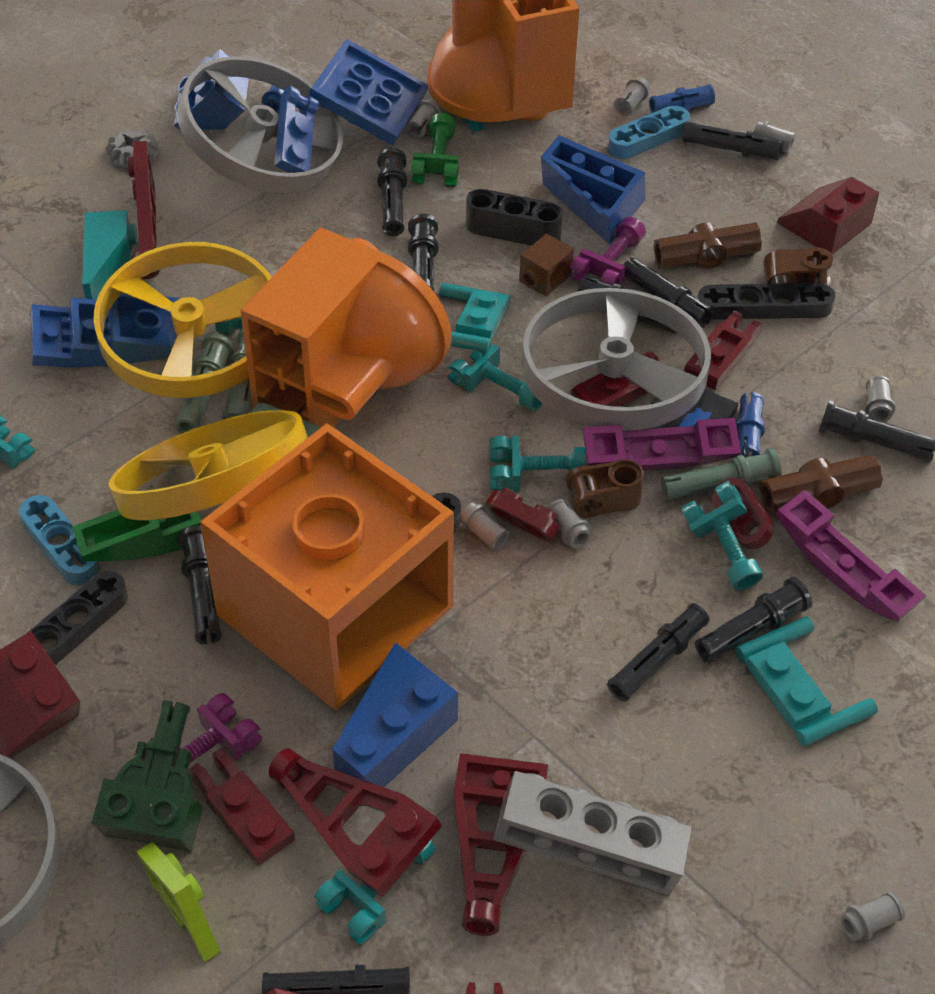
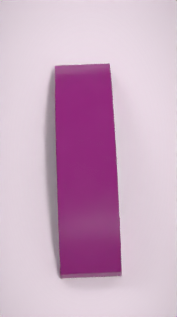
[582,418,741,470]
[777,490,926,622]

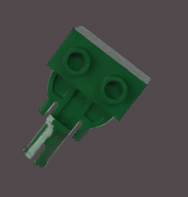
[91,700,203,852]

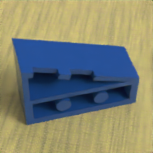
[541,135,645,244]
[332,642,458,787]

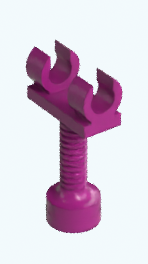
[569,217,646,285]
[182,693,263,764]

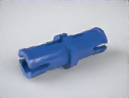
[649,84,715,113]
[736,392,765,458]

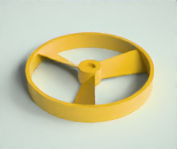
[94,242,272,398]
[109,410,308,520]

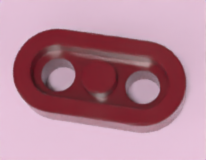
[712,478,774,549]
[484,487,560,542]

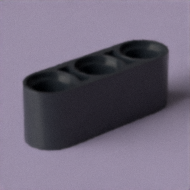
[466,189,563,246]

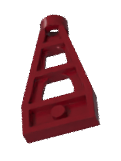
[127,141,160,279]
[268,748,442,898]
[454,753,548,936]

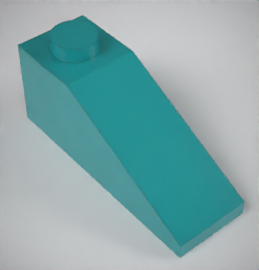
[82,210,138,300]

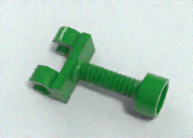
[411,113,459,186]

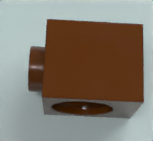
[519,233,574,297]

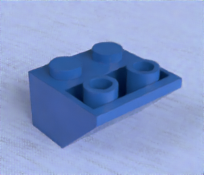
[174,50,249,130]

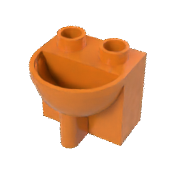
[427,0,579,122]
[240,227,452,427]

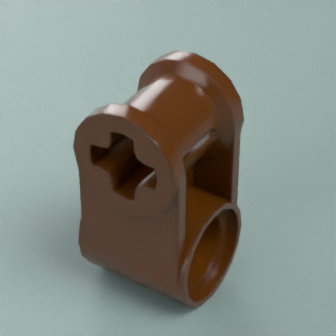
[763,247,833,286]
[565,459,643,518]

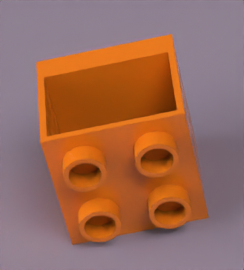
[200,423,454,711]

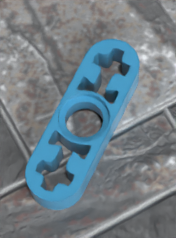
[608,106,690,159]
[19,495,99,585]

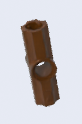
[653,222,762,269]
[760,455,883,513]

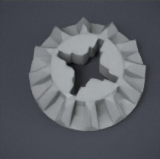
[105,129,159,168]

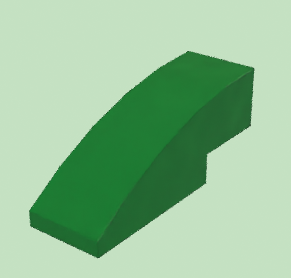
[72,509,201,561]

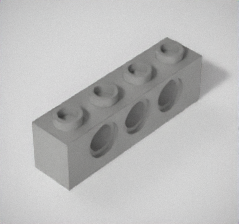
[493,771,691,896]

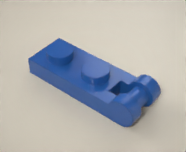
[274,86,319,173]

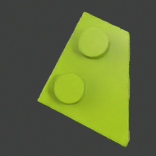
[136,842,221,962]

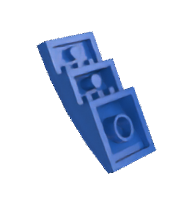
[30,293,181,367]

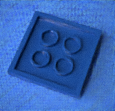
[308,39,428,146]

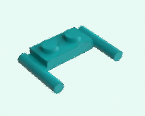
[439,282,511,353]
[735,616,878,747]

